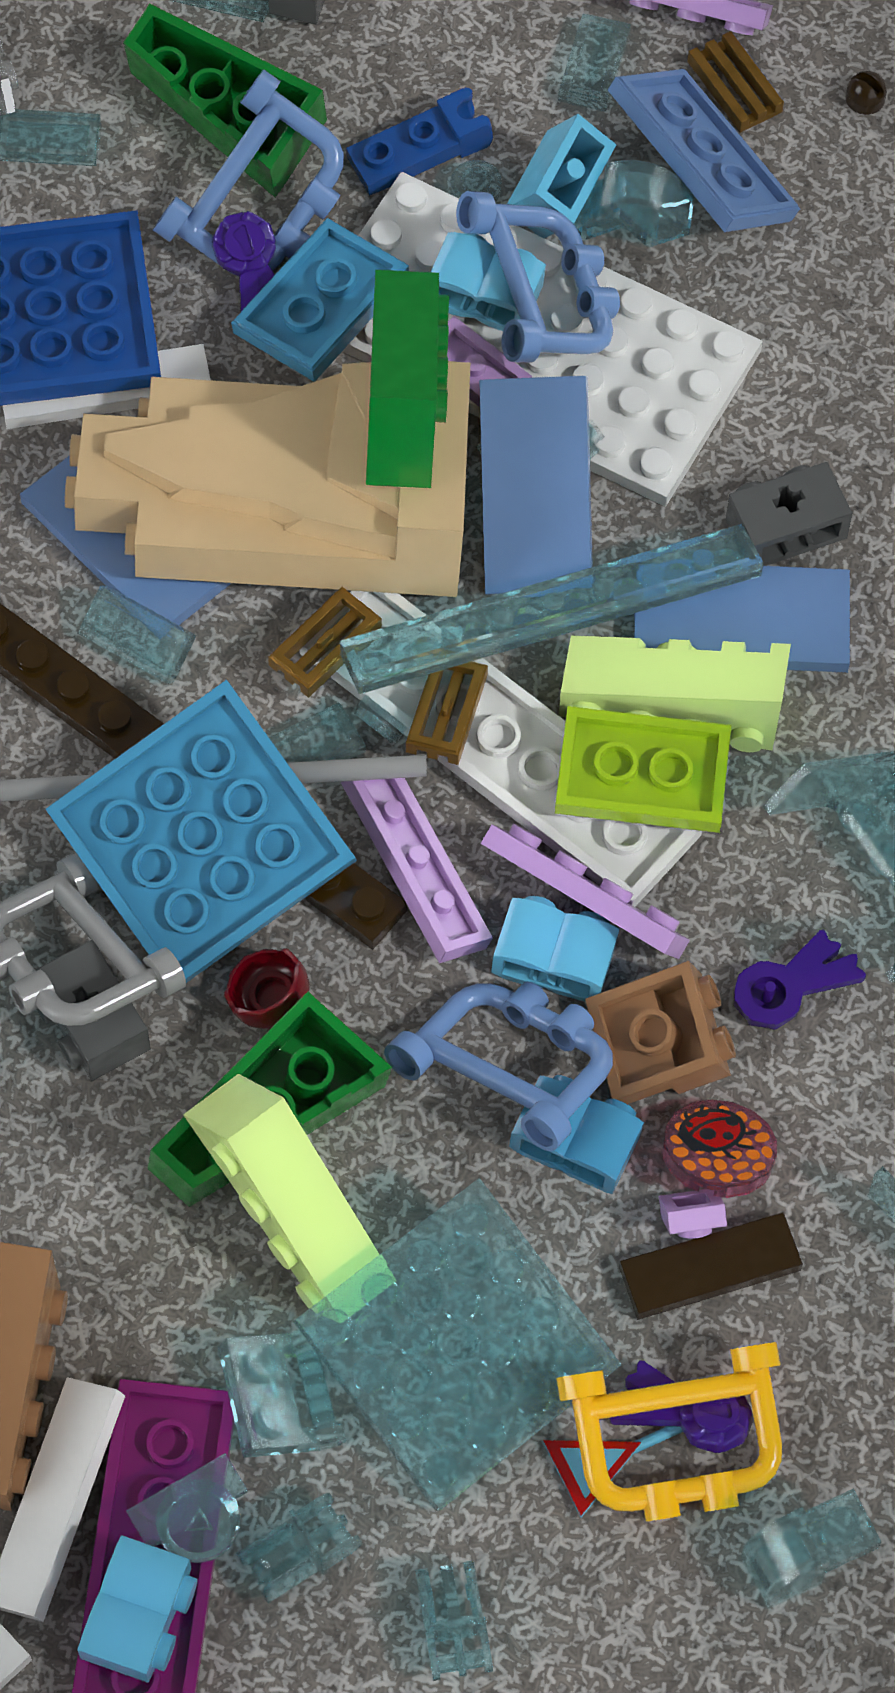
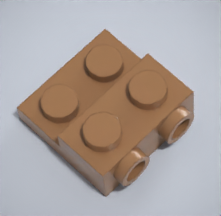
[585,961,736,1104]

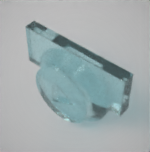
[126,1453,248,1563]

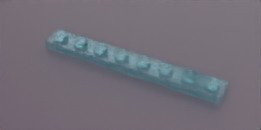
[340,524,763,694]

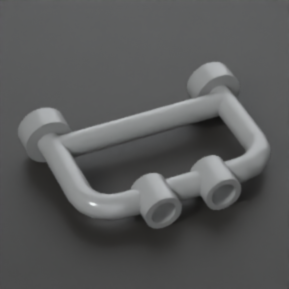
[0,852,186,1026]

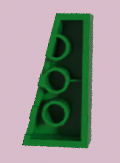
[123,3,327,198]
[366,270,449,488]
[148,991,392,1207]

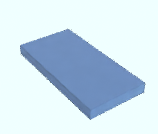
[608,69,800,232]
[479,376,593,595]
[20,455,231,639]
[634,560,850,673]

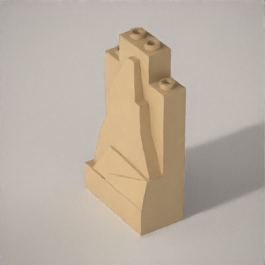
[65,361,471,597]

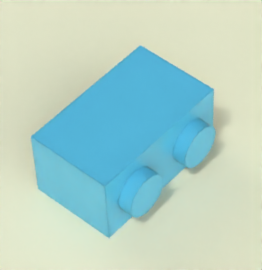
[507,114,616,239]

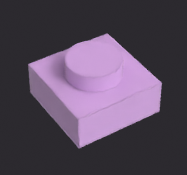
[659,1188,727,1238]

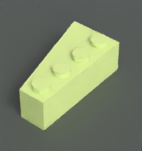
[559,635,791,752]
[183,1074,396,1323]

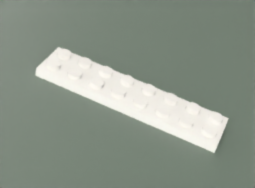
[300,591,702,907]

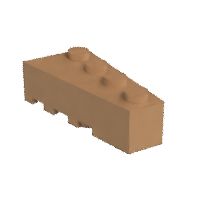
[0,1242,68,1511]

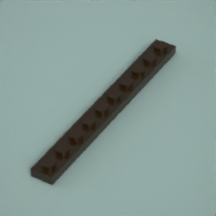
[0,603,408,950]

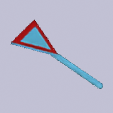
[543,1426,683,1518]

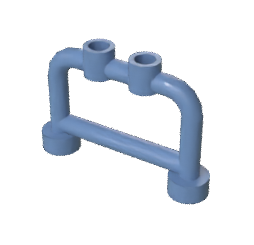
[153,69,344,277]
[456,191,620,363]
[384,981,613,1151]

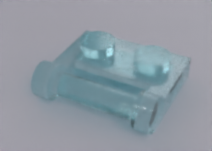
[217,1327,347,1458]

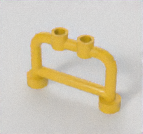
[556,1342,782,1522]

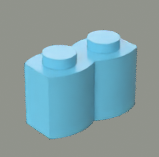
[431,232,546,331]
[491,896,619,1002]
[77,1535,198,1683]

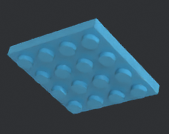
[46,679,357,983]

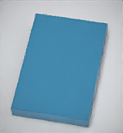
[231,218,409,382]

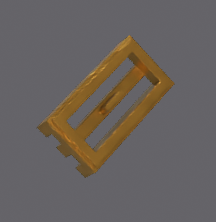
[687,31,784,133]
[268,587,382,698]
[406,653,488,765]

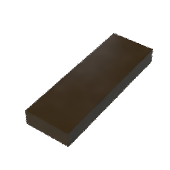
[619,1212,803,1320]

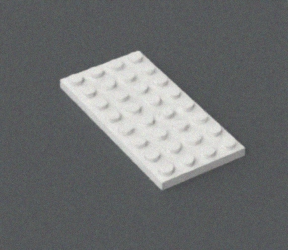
[342,172,763,507]

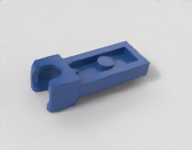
[346,88,493,196]

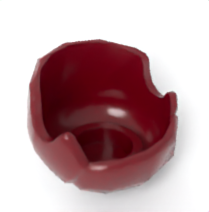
[224,948,310,1030]

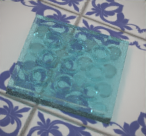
[293,1178,622,1511]

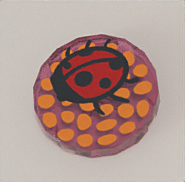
[662,1099,777,1198]

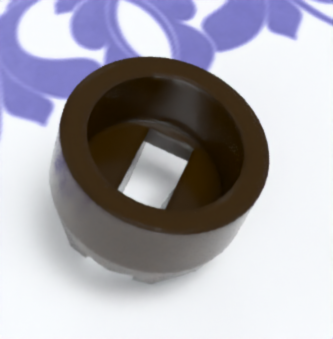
[845,71,887,115]

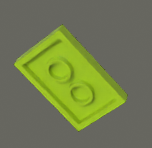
[555,706,731,833]

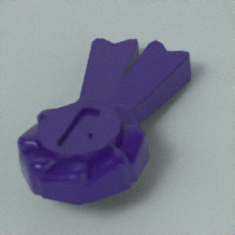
[212,211,276,313]
[734,929,866,1030]
[609,1360,753,1453]

